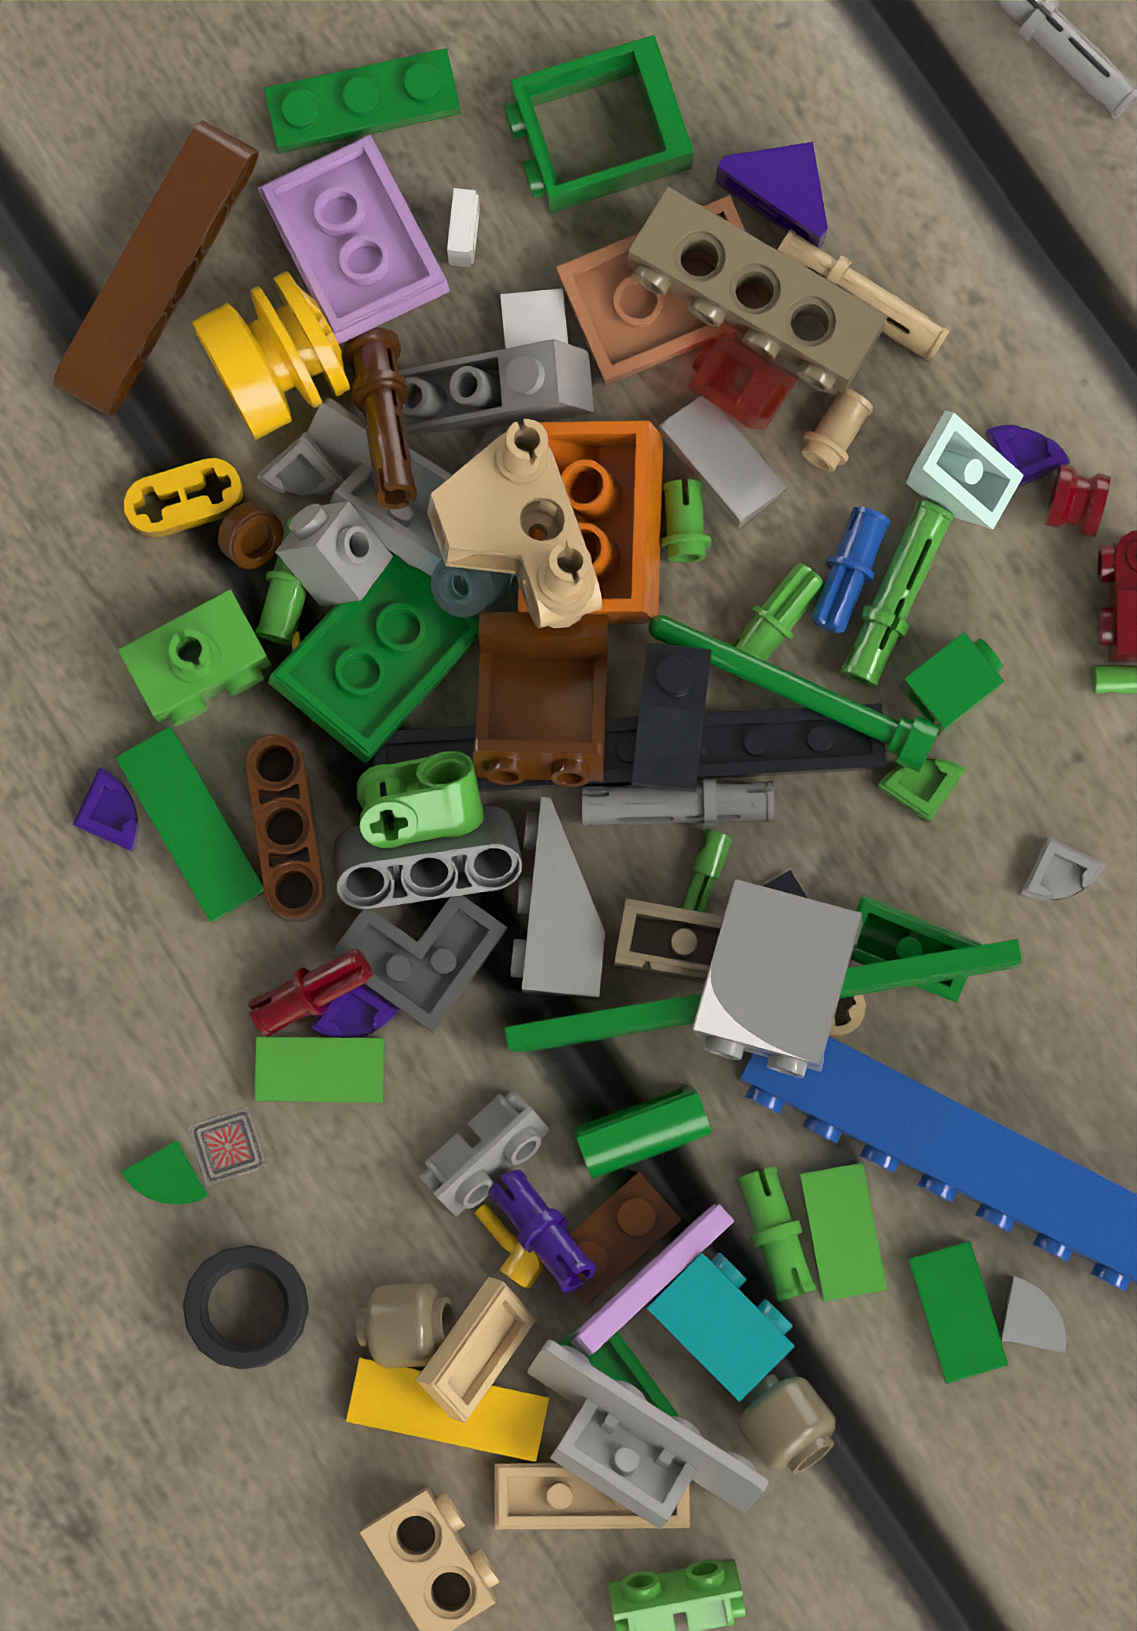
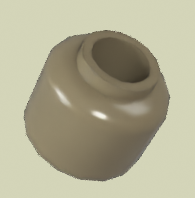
[356,1281,456,1368]
[739,1374,836,1475]

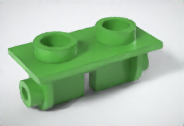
[608,1559,746,1631]

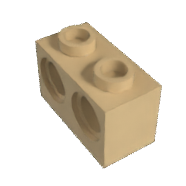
[359,1486,500,1631]

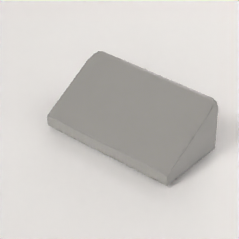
[658,392,787,529]

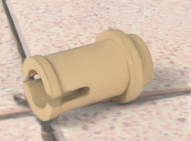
[801,388,873,472]

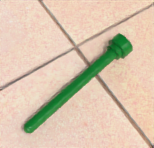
[648,615,940,772]

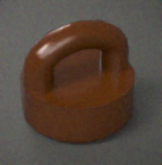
[218,500,284,569]

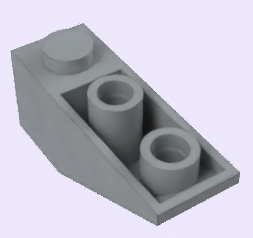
[399,339,594,434]
[511,797,605,1000]

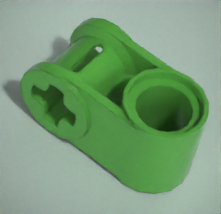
[357,751,484,848]

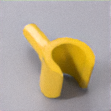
[474,1203,544,1289]

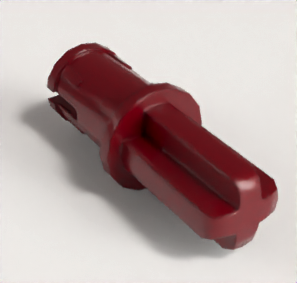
[248,949,372,1037]

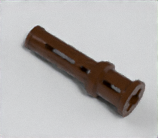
[344,328,418,509]

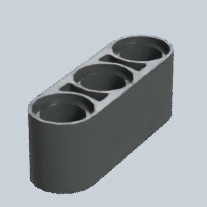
[334,806,522,909]

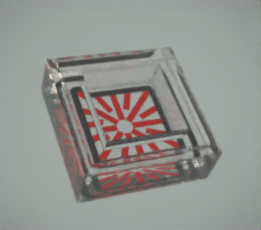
[187,1106,269,1187]

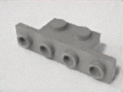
[307,398,516,579]
[527,1340,769,1529]

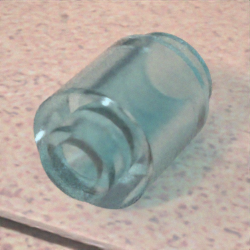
[431,559,512,617]

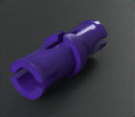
[489,1169,597,1293]

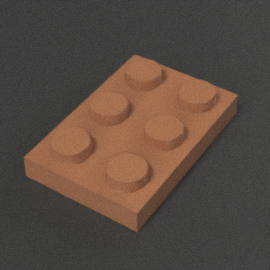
[556,195,771,386]

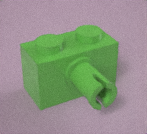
[118,589,271,726]

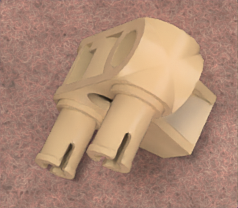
[427,419,602,629]

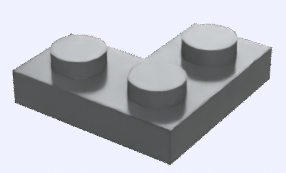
[328,895,508,1032]

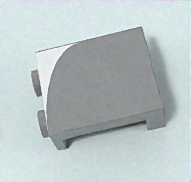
[692,879,863,1078]

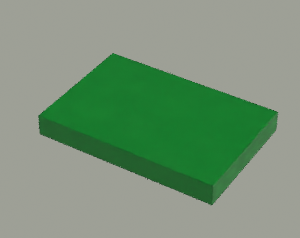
[268,549,479,764]

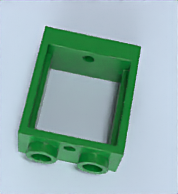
[503,34,694,213]

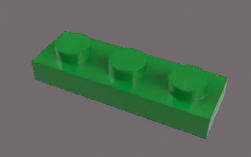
[264,48,461,154]

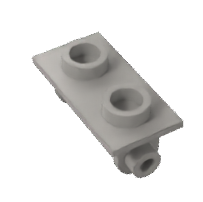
[419,1089,551,1217]

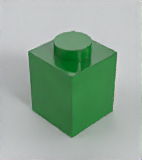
[899,631,1004,736]

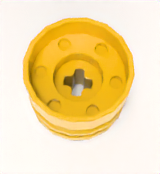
[191,271,350,440]

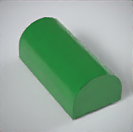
[850,893,982,1003]
[573,1085,712,1179]

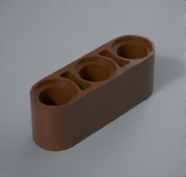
[246,734,326,922]

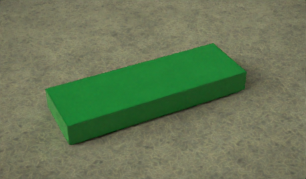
[115,726,264,924]

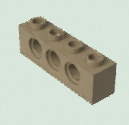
[627,187,888,394]

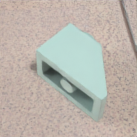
[906,410,1024,530]

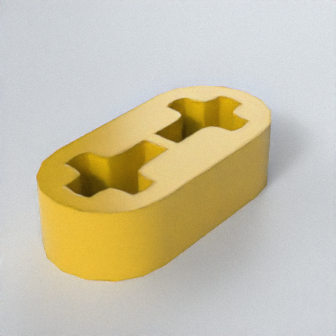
[124,458,243,538]

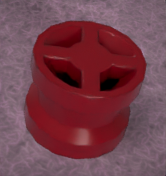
[1045,464,1111,537]

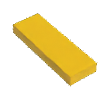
[346,1357,549,1462]

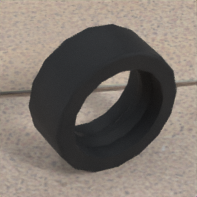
[183,1245,309,1370]

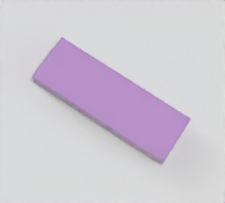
[570,1204,734,1357]

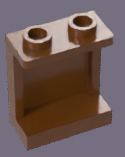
[473,611,609,787]

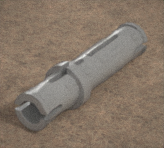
[994,0,1137,120]
[582,778,775,829]

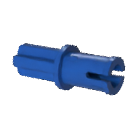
[812,506,891,633]

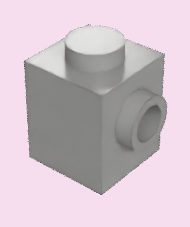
[276,501,393,607]

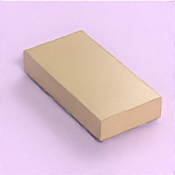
[416,1277,537,1423]

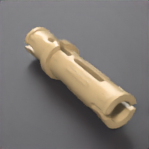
[777,229,951,364]

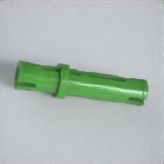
[840,500,954,688]

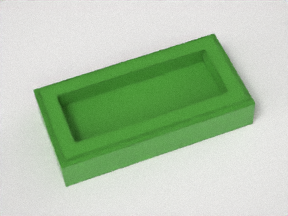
[255,1037,385,1103]
[799,1163,887,1302]

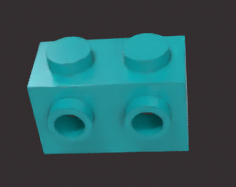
[646,1252,794,1402]

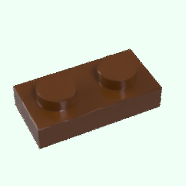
[570,1172,682,1306]

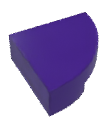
[985,425,1070,488]
[73,767,139,852]
[311,985,400,1038]

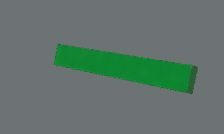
[505,939,1022,1053]

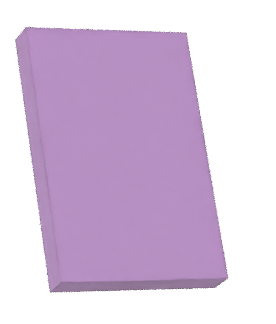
[258,135,450,344]

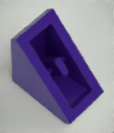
[715,142,828,248]

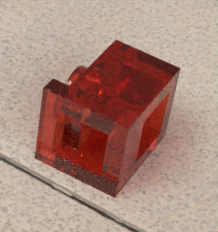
[688,333,799,430]

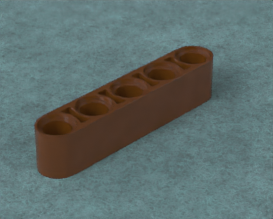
[53,120,259,416]

